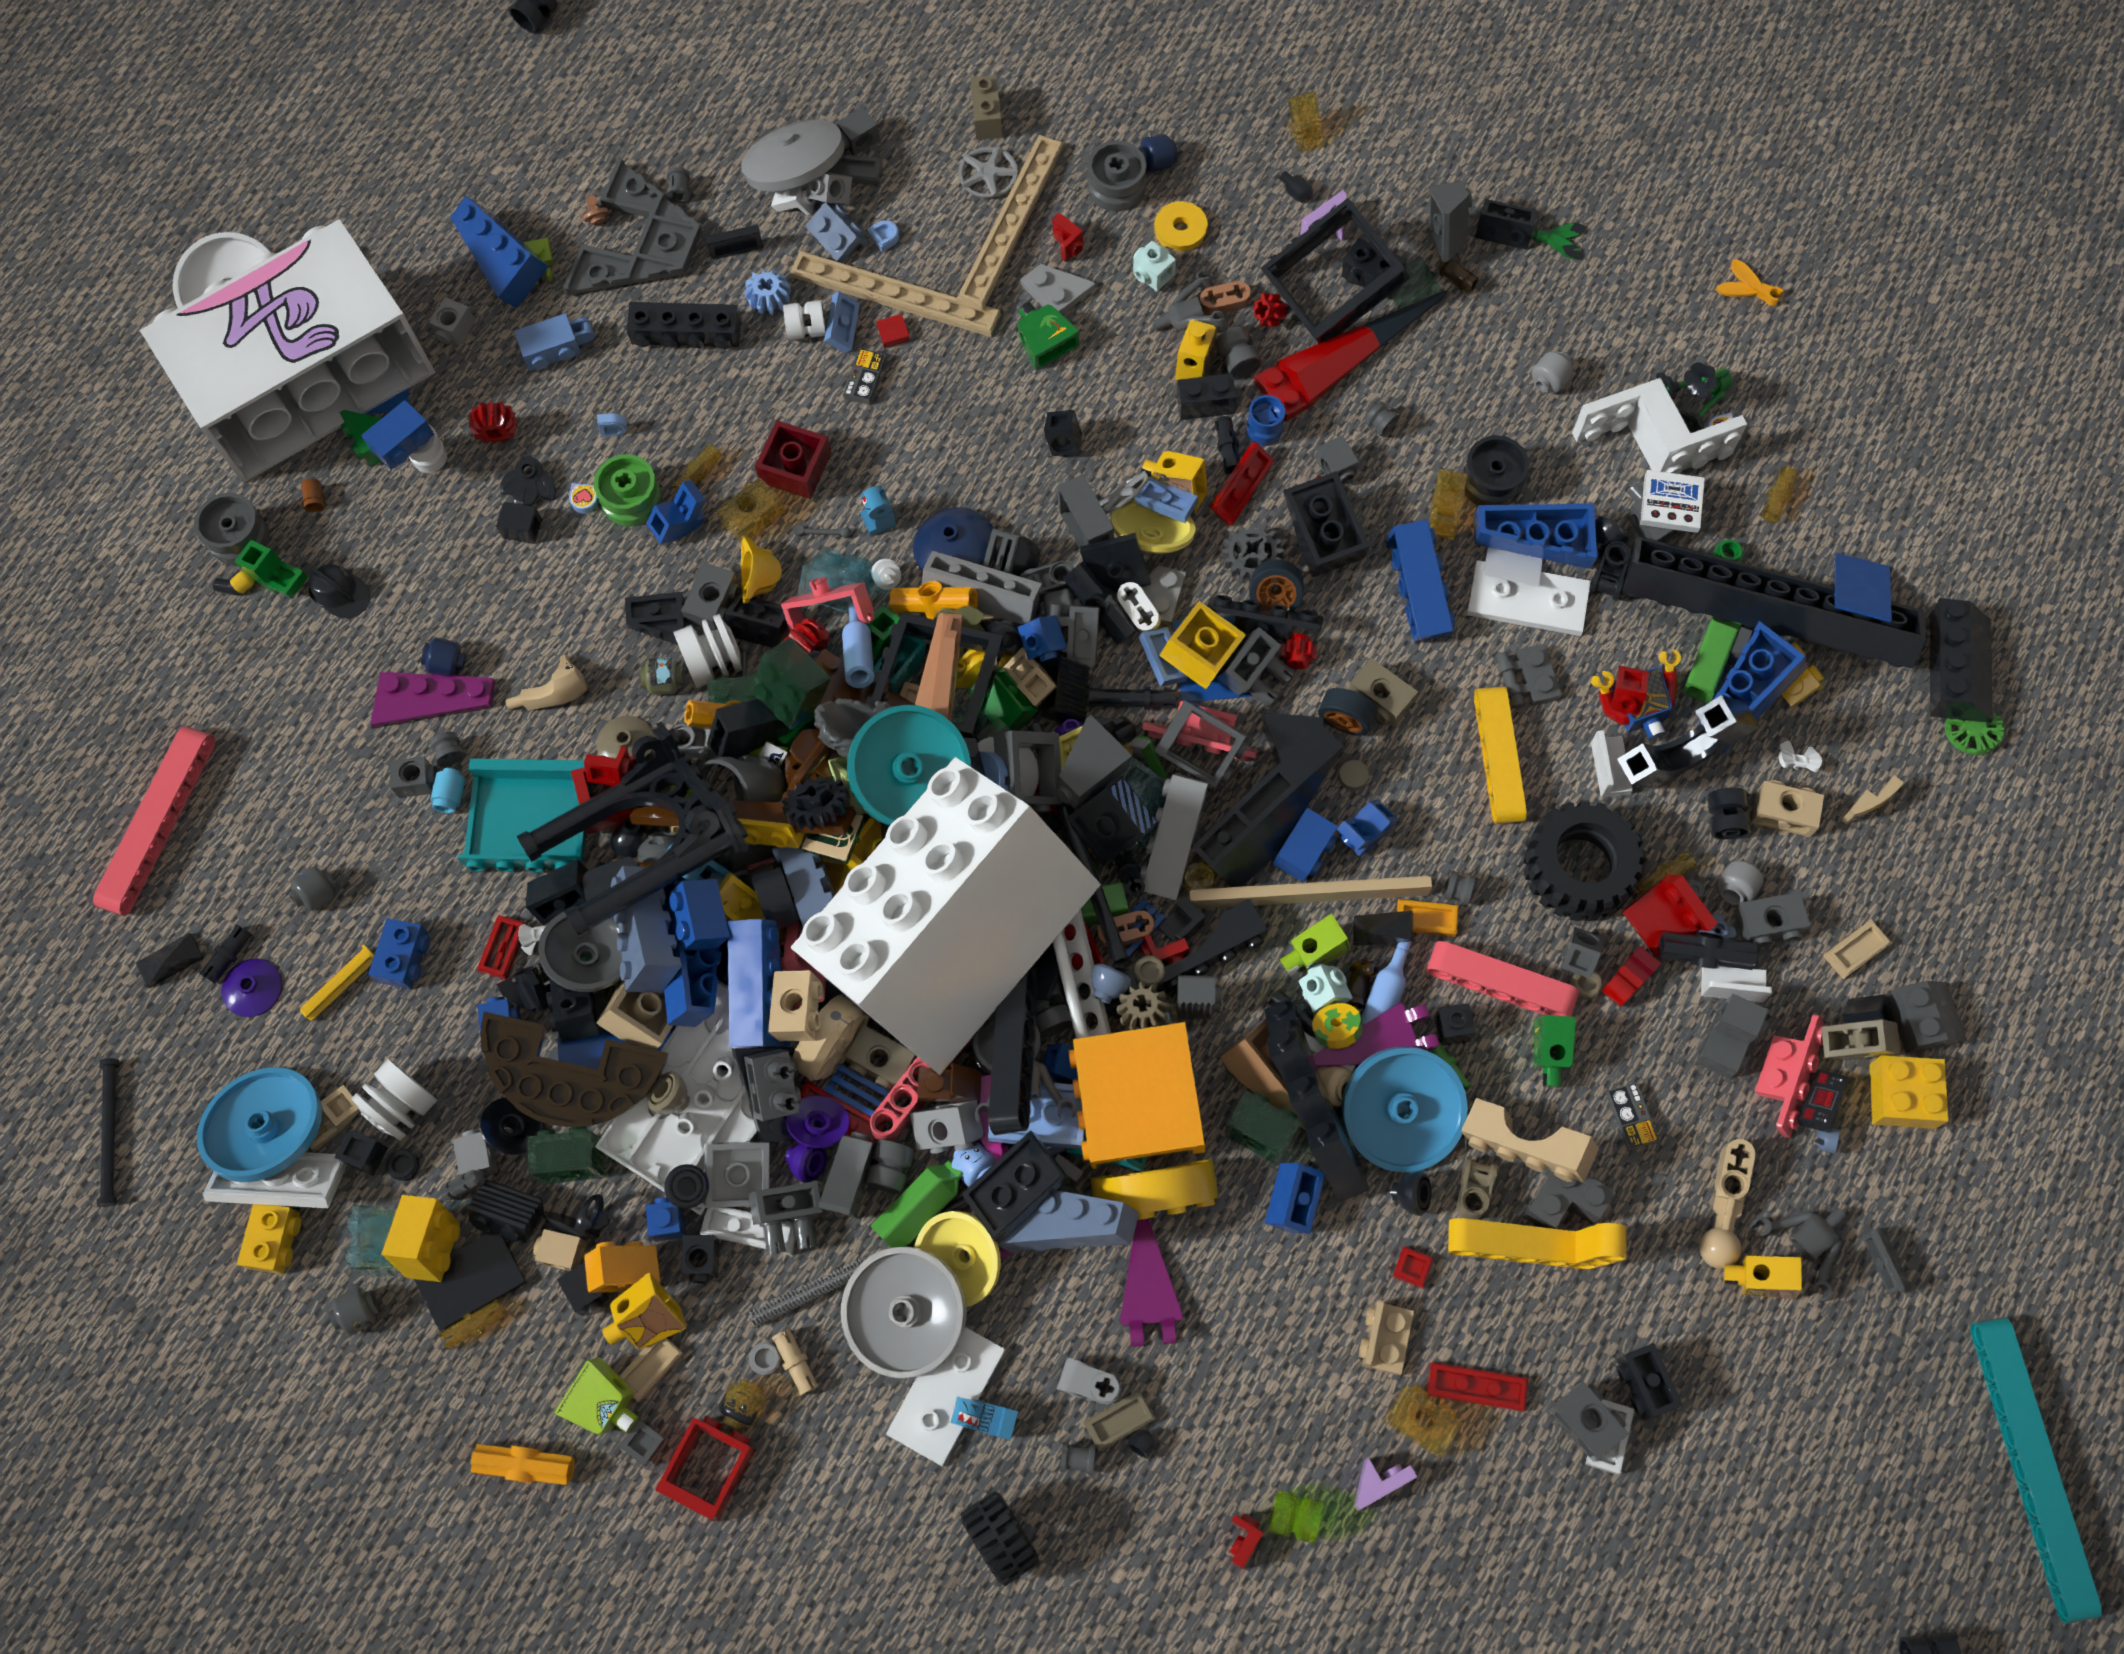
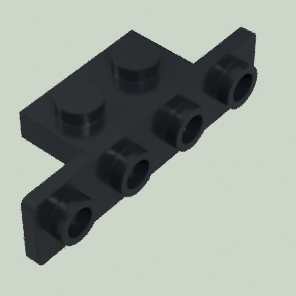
[1207,595,1324,645]

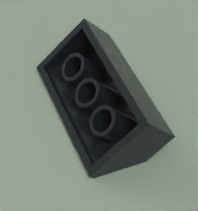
[1929,598,1993,723]

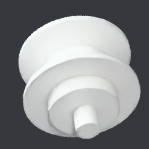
[871,558,901,590]

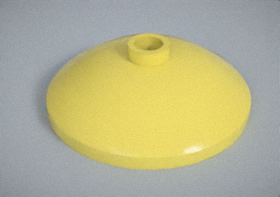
[1111,500,1196,554]
[915,1211,1001,1307]

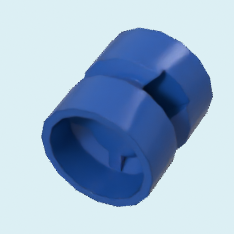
[1247,395,1285,446]

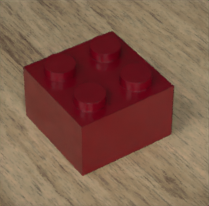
[755,420,832,499]

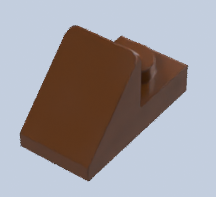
[917,1063,981,1103]

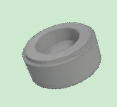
[749,1342,782,1376]

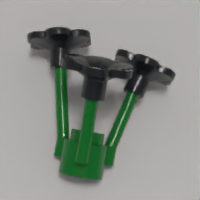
[1654,362,1733,434]

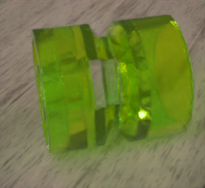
[1269,1489,1324,1544]

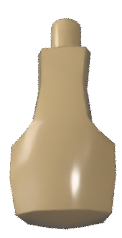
[506,655,588,711]

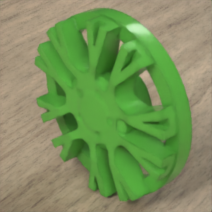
[1945,712,2004,755]

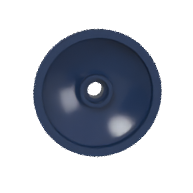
[913,507,996,572]

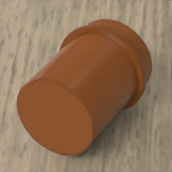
[301,478,325,513]

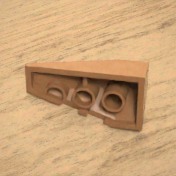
[1220,1017,1305,1129]

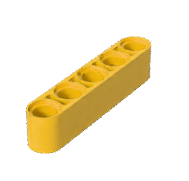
[1474,686,1526,824]

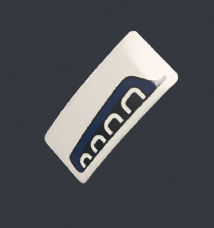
[759,742,787,767]

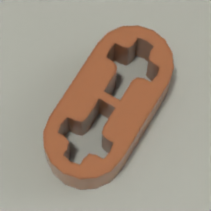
[1200,281,1251,315]
[1098,911,1154,948]

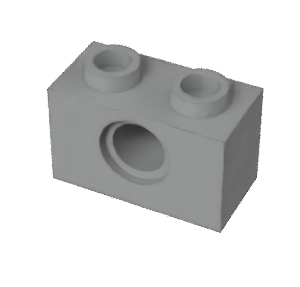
[909,1100,984,1153]

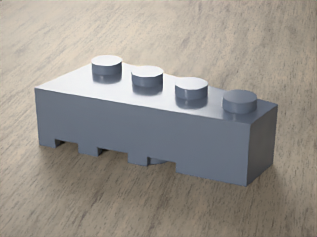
[772,833,836,932]
[611,866,682,992]
[997,1190,1139,1253]

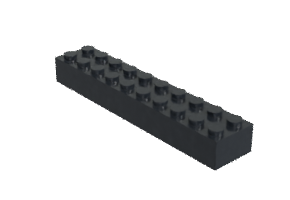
[1622,535,1926,669]

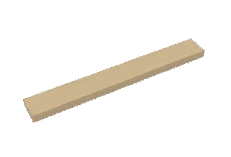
[957,135,1063,311]
[790,251,1001,337]
[1189,876,1432,909]

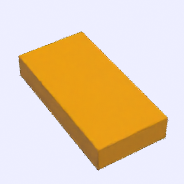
[1397,899,1459,937]

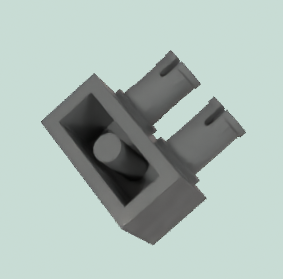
[1216,627,1295,708]
[744,1049,801,1121]
[749,1181,822,1255]

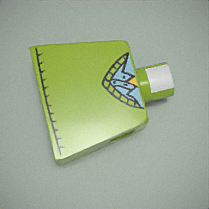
[1279,913,1351,975]
[554,1357,639,1435]

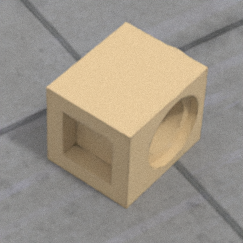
[533,1229,587,1271]

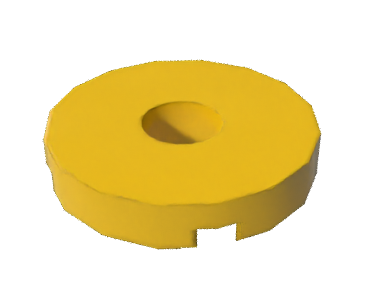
[1154,201,1208,252]

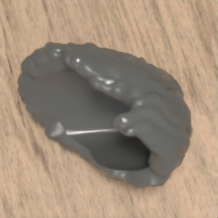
[814,698,892,758]

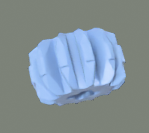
[744,268,791,316]

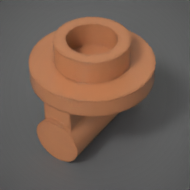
[583,195,609,225]

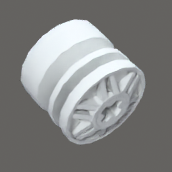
[673,614,743,688]
[351,1059,438,1141]

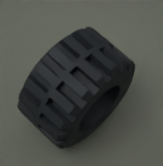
[961,1490,1039,1587]

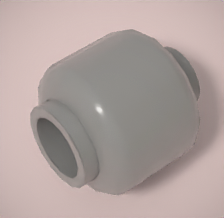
[1532,351,1573,393]
[1717,861,1764,905]

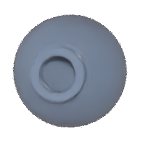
[1091,964,1133,1004]

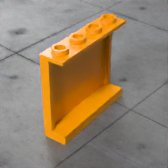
[1069,1022,1206,1169]

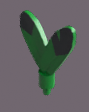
[1531,223,1585,260]

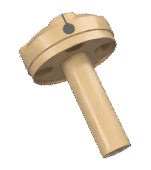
[793,994,869,1081]

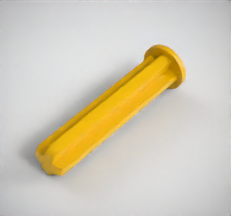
[300,944,375,1021]

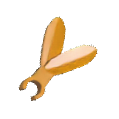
[1716,259,1784,306]

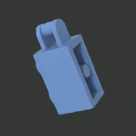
[514,313,595,371]

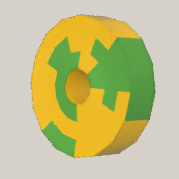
[1312,1003,1363,1049]

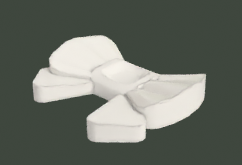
[1779,741,1822,772]
[518,924,547,955]

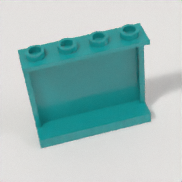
[457,759,591,873]

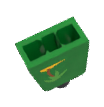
[1017,302,1079,370]
[1534,1015,1576,1087]

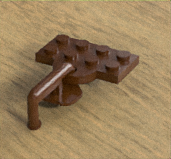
[782,649,915,800]

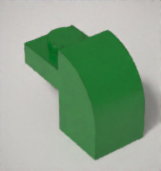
[234,540,308,599]

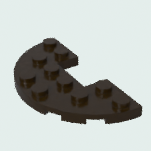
[481,1011,669,1127]

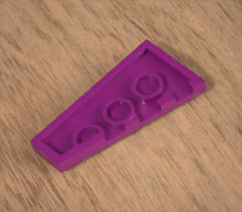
[370,672,495,729]

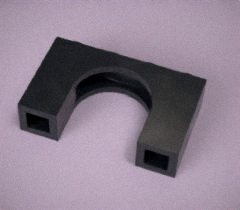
[1618,695,1760,789]

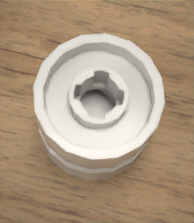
[783,300,826,341]
[409,425,447,473]

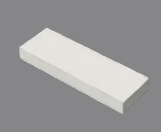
[700,1207,796,1255]

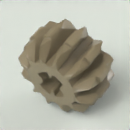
[1117,981,1170,1030]

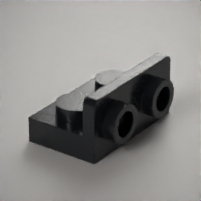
[1475,199,1538,249]
[725,593,787,649]

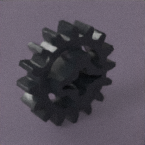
[782,775,850,831]

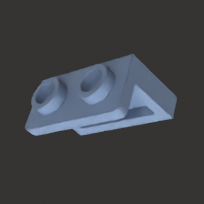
[805,202,869,263]

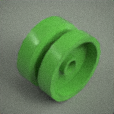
[594,454,662,527]

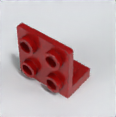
[1623,874,1718,958]

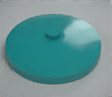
[847,705,971,826]

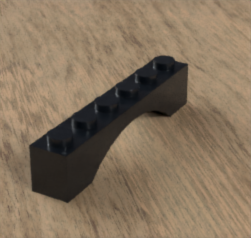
[1104,899,1267,1019]

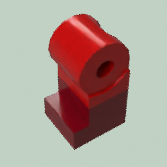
[1602,946,1662,1007]

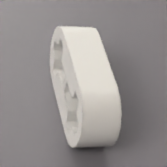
[1118,582,1161,632]

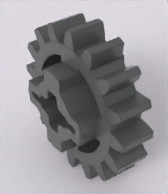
[1221,523,1284,583]

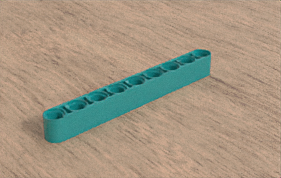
[1970,1317,2102,1624]

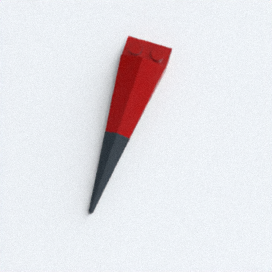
[1253,290,1448,422]

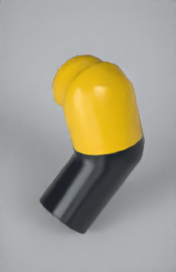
[213,571,255,596]

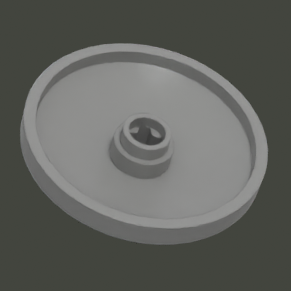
[741,120,845,192]
[841,1247,967,1378]

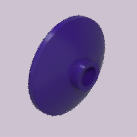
[221,959,282,1017]
[786,1096,849,1148]

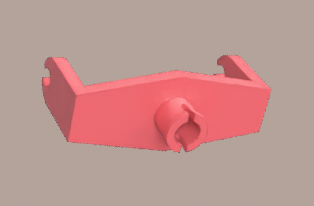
[781,576,874,630]

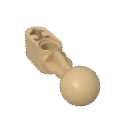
[1699,1139,1755,1269]

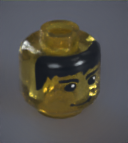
[719,1379,766,1431]

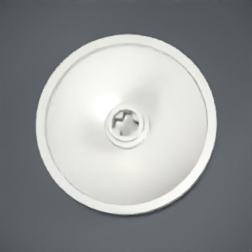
[173,232,271,308]

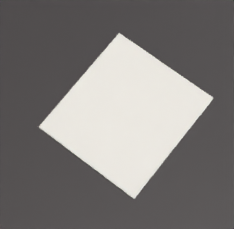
[1484,547,1542,587]

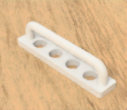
[1052,909,1111,1039]

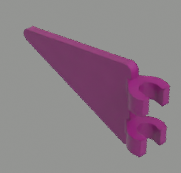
[1313,1003,1440,1067]
[1120,1219,1183,1347]

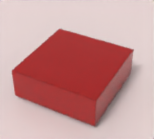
[876,314,910,348]
[1392,1246,1434,1289]

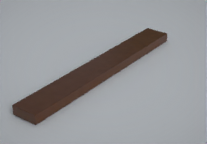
[629,801,856,835]

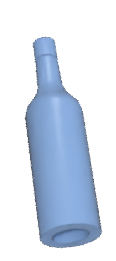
[842,602,875,688]
[1361,942,1411,1025]

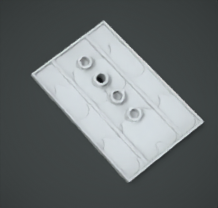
[595,980,799,1215]

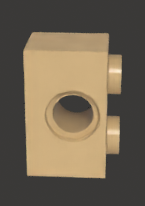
[1751,780,1824,837]
[768,970,823,1041]

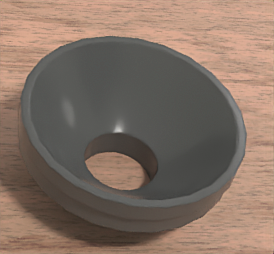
[637,832,678,863]

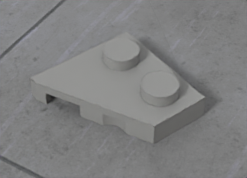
[1020,264,1095,314]

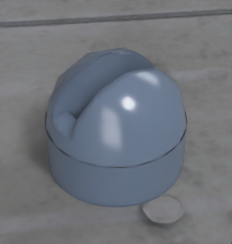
[1815,1128,1840,1154]

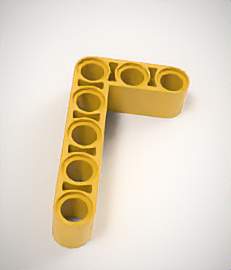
[1448,1218,1627,1269]

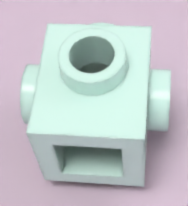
[1133,241,1176,292]
[1299,964,1353,1013]

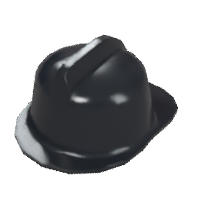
[309,564,371,619]

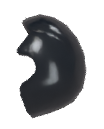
[995,535,1041,577]

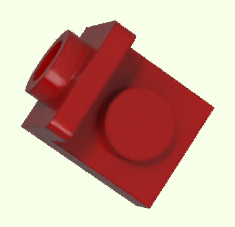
[1052,212,1084,262]
[1610,665,1649,715]
[583,746,633,786]
[1229,1513,1263,1569]

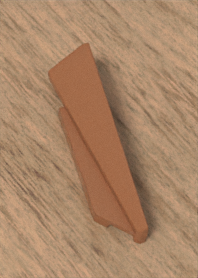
[915,613,963,722]

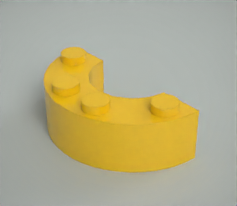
[1090,1159,1219,1220]

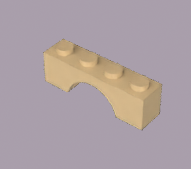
[1461,1098,1599,1183]

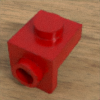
[1140,934,1189,967]

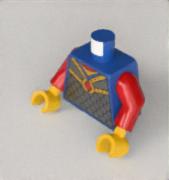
[1591,649,1681,740]

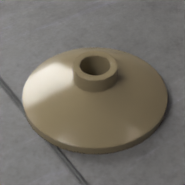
[597,716,654,759]

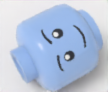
[952,1142,996,1187]

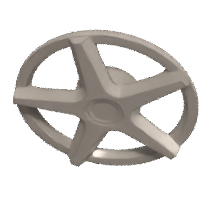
[958,146,1018,198]
[1099,471,1149,515]

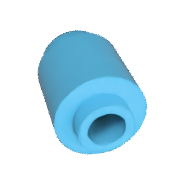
[430,768,466,814]

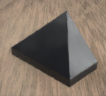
[1353,911,1413,946]
[136,933,204,988]

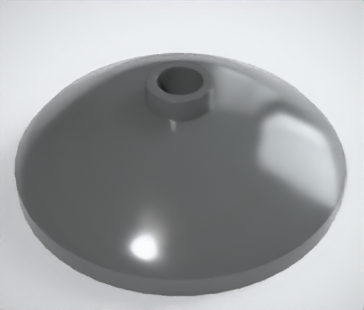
[538,912,622,992]

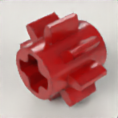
[1253,293,1287,327]
[1280,634,1318,669]

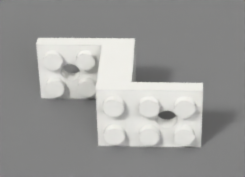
[1572,378,1747,474]

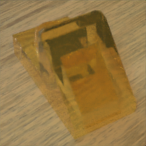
[1287,91,1325,153]

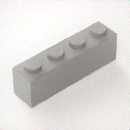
[922,551,1042,625]
[1140,774,1210,900]

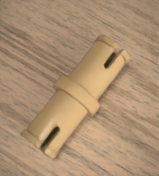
[772,1328,819,1396]

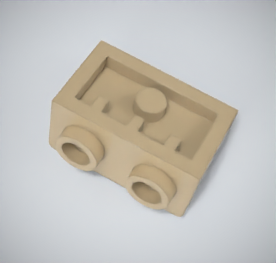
[1358,1299,1414,1376]

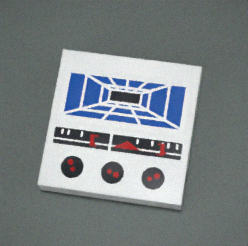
[1640,470,1705,533]

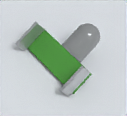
[1128,736,1167,787]

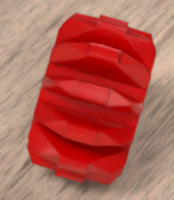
[469,401,517,444]
[782,618,830,665]

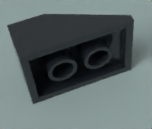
[1283,471,1370,577]

